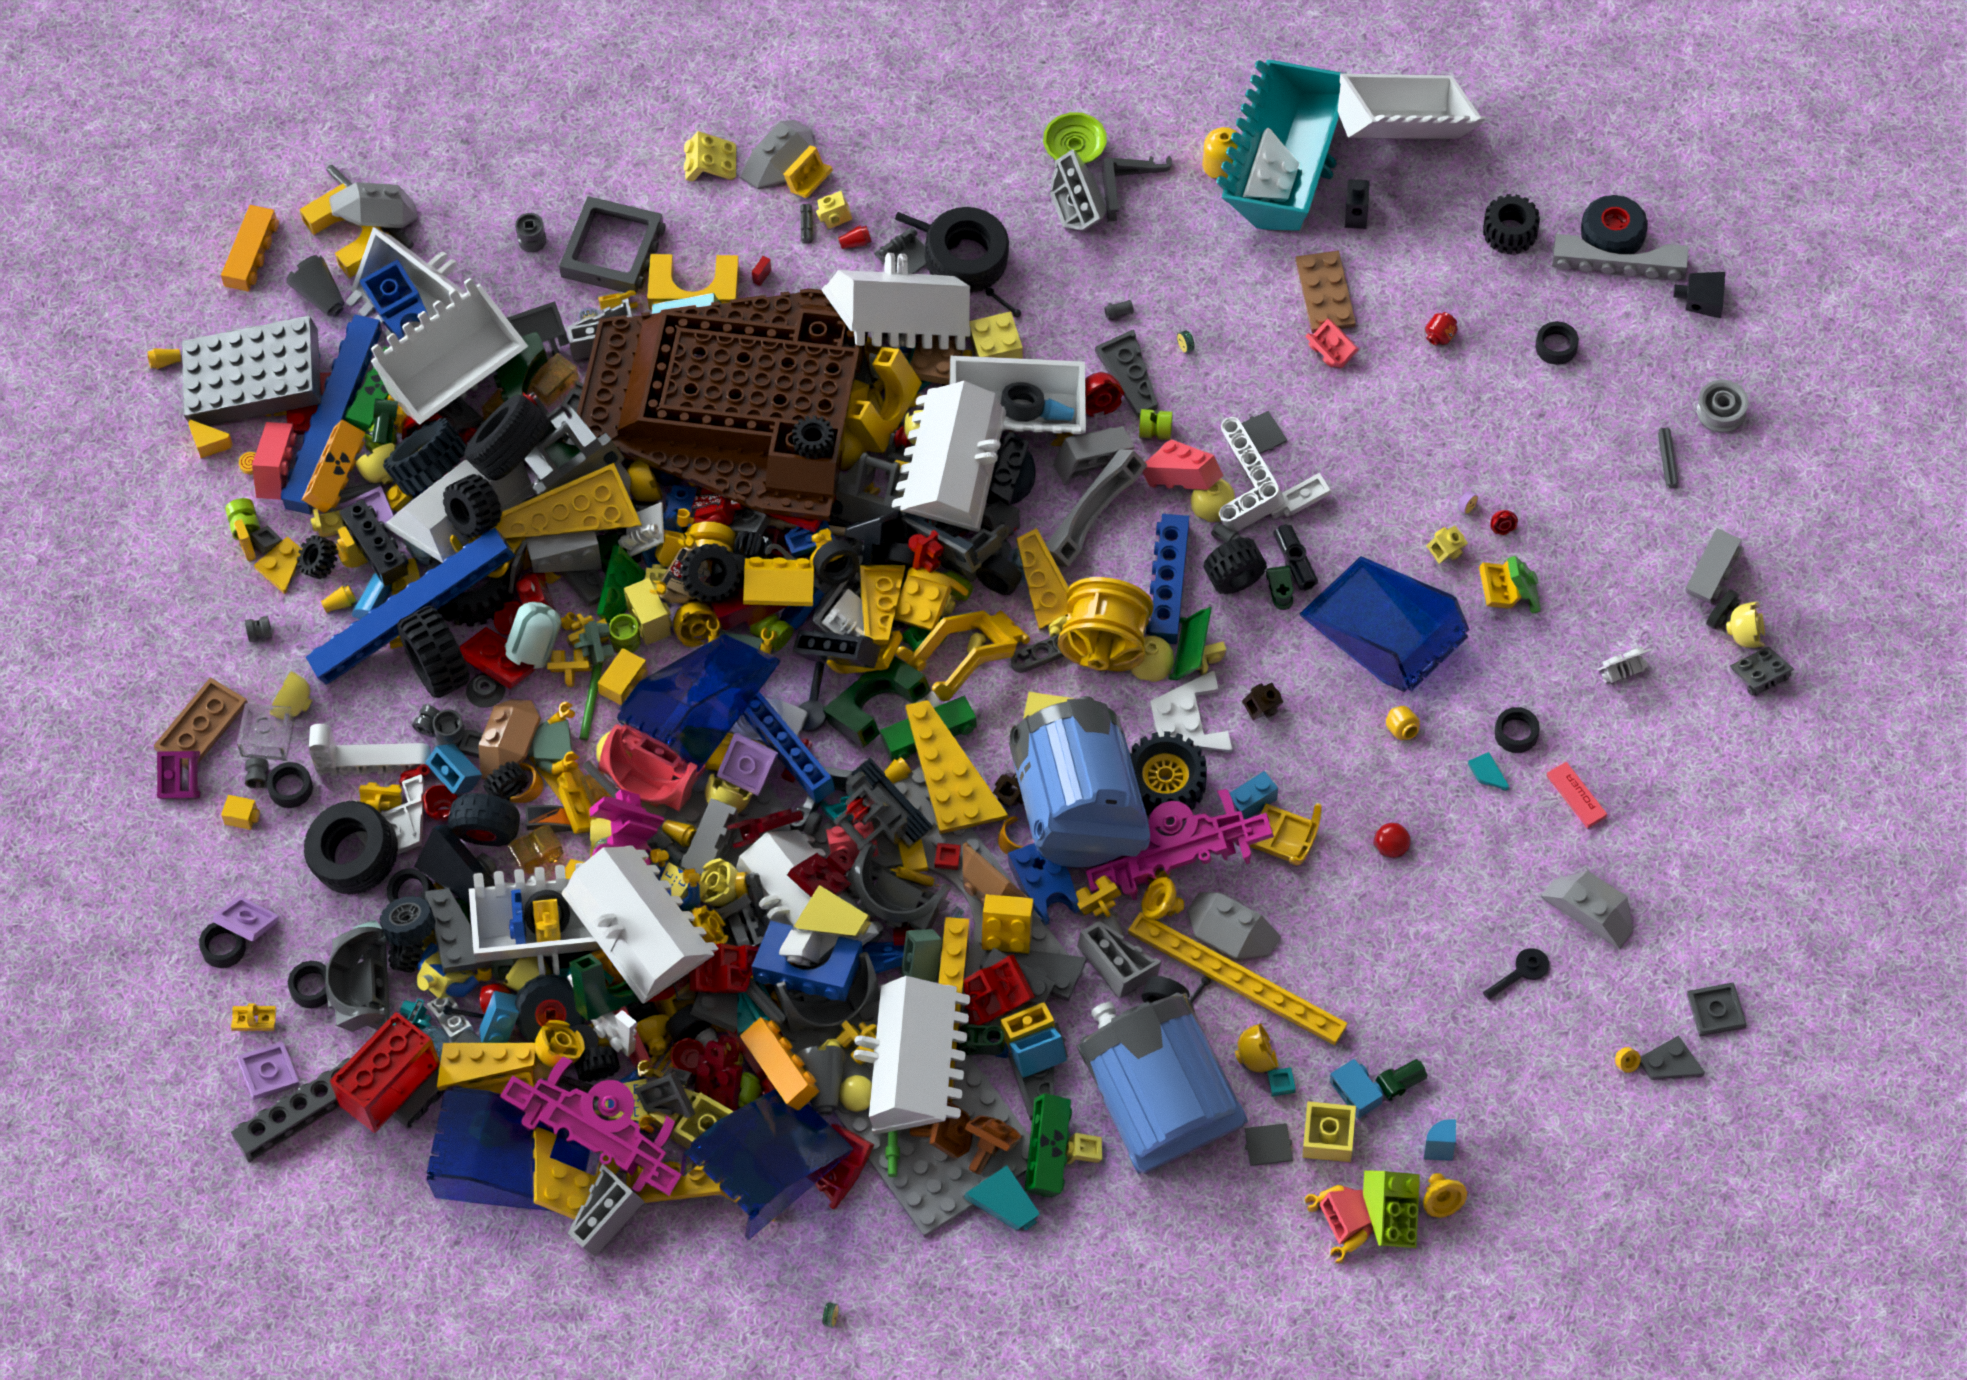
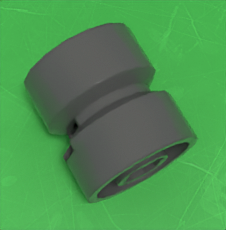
[515,213,546,252]
[433,709,465,748]

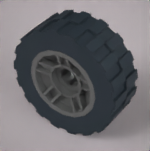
[380,896,436,946]

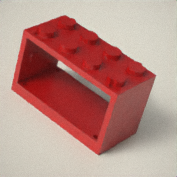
[329,1012,440,1133]

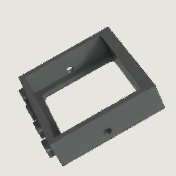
[559,196,666,294]

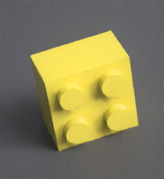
[969,311,1023,359]
[624,578,673,645]
[1302,1101,1356,1162]

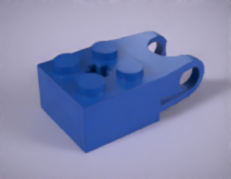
[359,259,428,340]
[1008,843,1080,926]

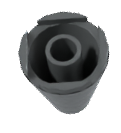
[286,255,345,316]
[797,1046,845,1116]

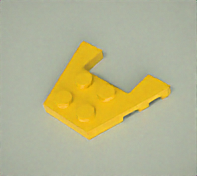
[533,1127,620,1220]

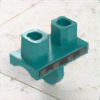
[393,998,434,1034]

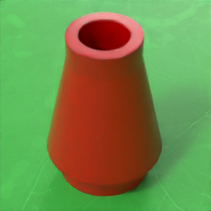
[838,225,872,249]

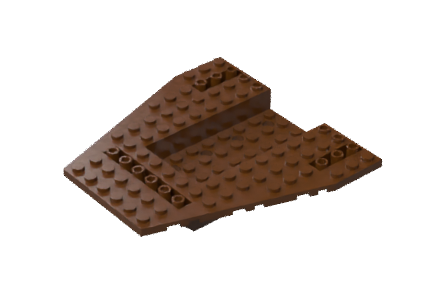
[577,288,868,521]

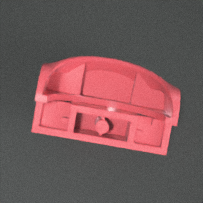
[598,724,706,811]

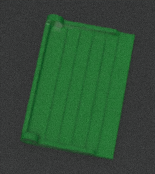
[1168,607,1212,681]

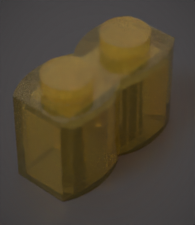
[507,824,564,874]

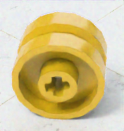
[686,522,736,574]

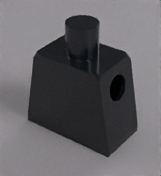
[1344,179,1370,229]
[1673,272,1725,318]

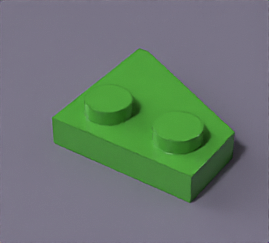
[1507,556,1541,614]

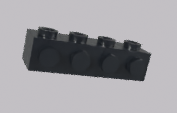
[339,499,409,587]
[792,630,881,668]

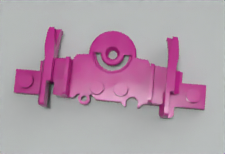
[590,789,664,865]
[1086,789,1274,901]
[500,1057,682,1196]

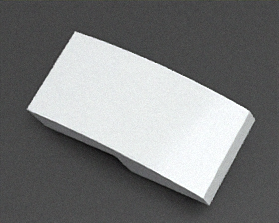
[427,997,474,1042]

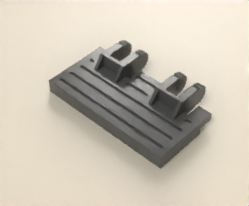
[507,301,569,364]

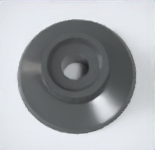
[466,673,506,708]

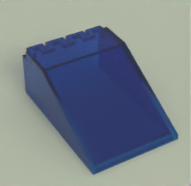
[1299,556,1470,692]
[617,634,781,772]
[426,1087,591,1212]
[680,1089,854,1240]

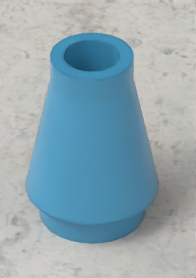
[1040,398,1074,421]

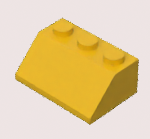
[743,557,814,606]

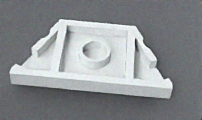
[1242,128,1299,202]

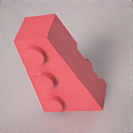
[252,422,297,500]
[1142,439,1224,490]

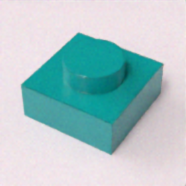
[1267,1067,1296,1097]

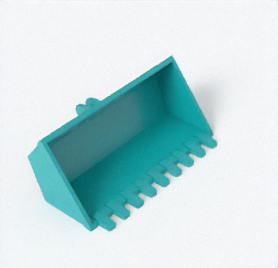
[1216,59,1347,231]

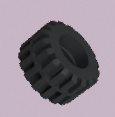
[1483,194,1540,254]
[443,474,502,538]
[1203,537,1267,594]
[680,543,741,603]

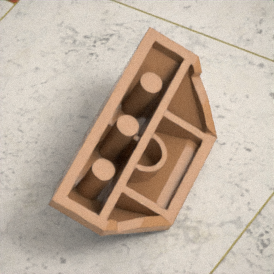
[478,699,541,780]
[963,842,1034,912]

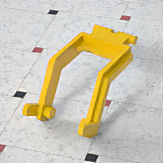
[896,610,1031,701]

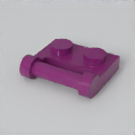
[157,751,200,798]

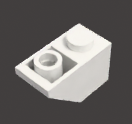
[779,930,822,967]

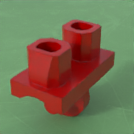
[908,530,944,573]

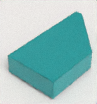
[1468,752,1509,791]

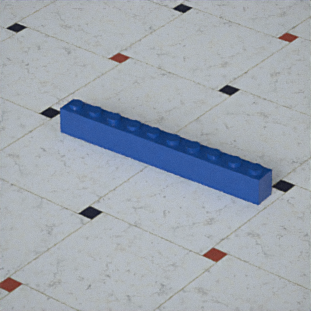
[281,314,382,515]
[306,527,515,685]

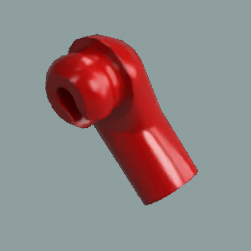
[399,764,430,786]

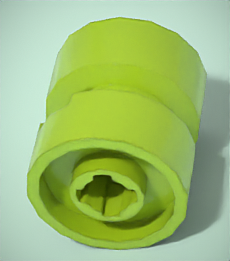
[1139,409,1173,440]
[225,498,261,540]
[609,614,641,653]
[750,614,794,651]

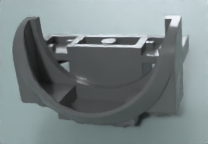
[846,842,952,930]
[325,927,390,1032]
[772,951,880,1032]

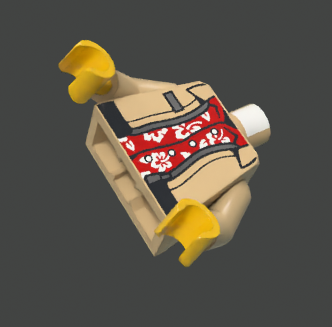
[650,532,713,603]

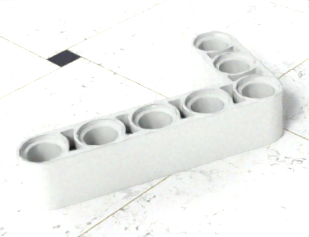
[1219,417,1284,532]
[309,724,431,775]

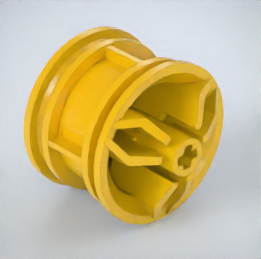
[1058,577,1154,672]

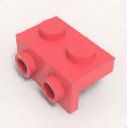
[1305,318,1359,368]
[826,821,878,862]

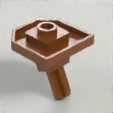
[909,1100,973,1158]
[965,1115,1022,1175]

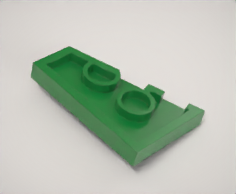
[597,545,646,626]

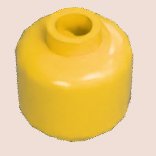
[1385,706,1420,740]

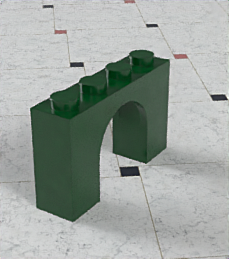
[822,655,931,748]
[569,953,672,1021]

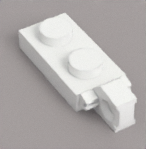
[1270,473,1331,519]

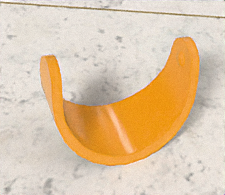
[510,763,544,803]
[997,816,1024,855]

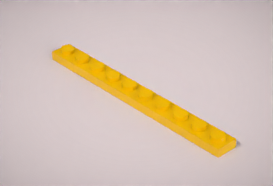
[1128,911,1348,1046]

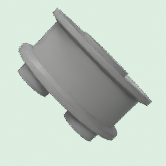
[1697,380,1749,432]

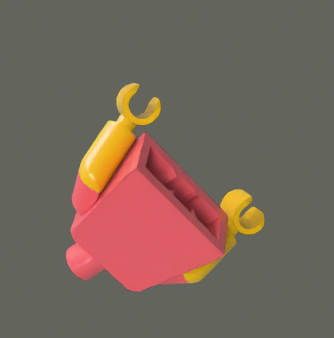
[1305,1185,1373,1263]

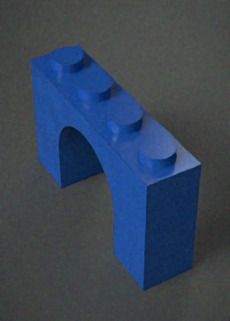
[752,921,863,1001]

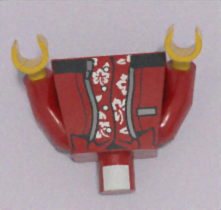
[677,482,745,527]
[516,572,577,630]

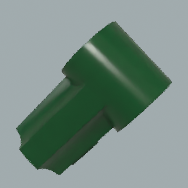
[372,398,398,444]
[1375,1059,1428,1101]

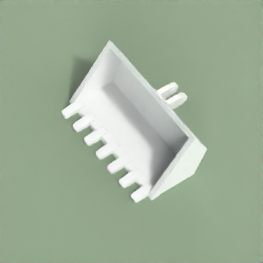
[1338,73,1486,139]
[346,227,466,336]
[821,253,970,350]
[371,278,528,424]
[949,356,1086,434]
[892,381,1006,532]
[384,459,535,563]
[736,830,884,970]
[562,845,718,1004]
[469,863,601,975]
[853,976,970,1135]

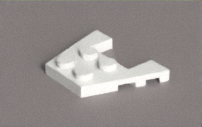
[1150,671,1232,753]
[355,774,425,854]
[568,974,637,1056]

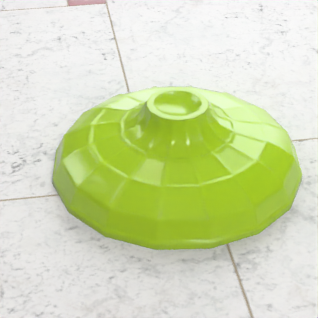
[1043,112,1107,165]

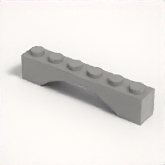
[1552,234,1688,280]
[1046,449,1147,567]

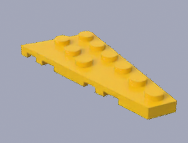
[492,463,642,539]
[905,700,1008,834]

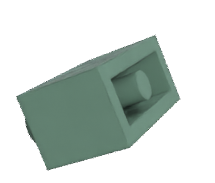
[901,929,943,982]

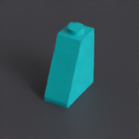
[964,1165,1040,1231]

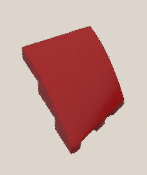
[690,943,759,993]
[963,954,1035,1032]
[804,1123,875,1209]

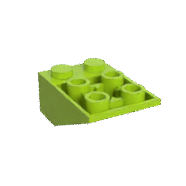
[1363,1170,1420,1248]

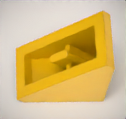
[188,420,233,458]

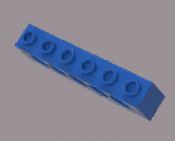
[1146,513,1189,645]
[732,682,835,804]

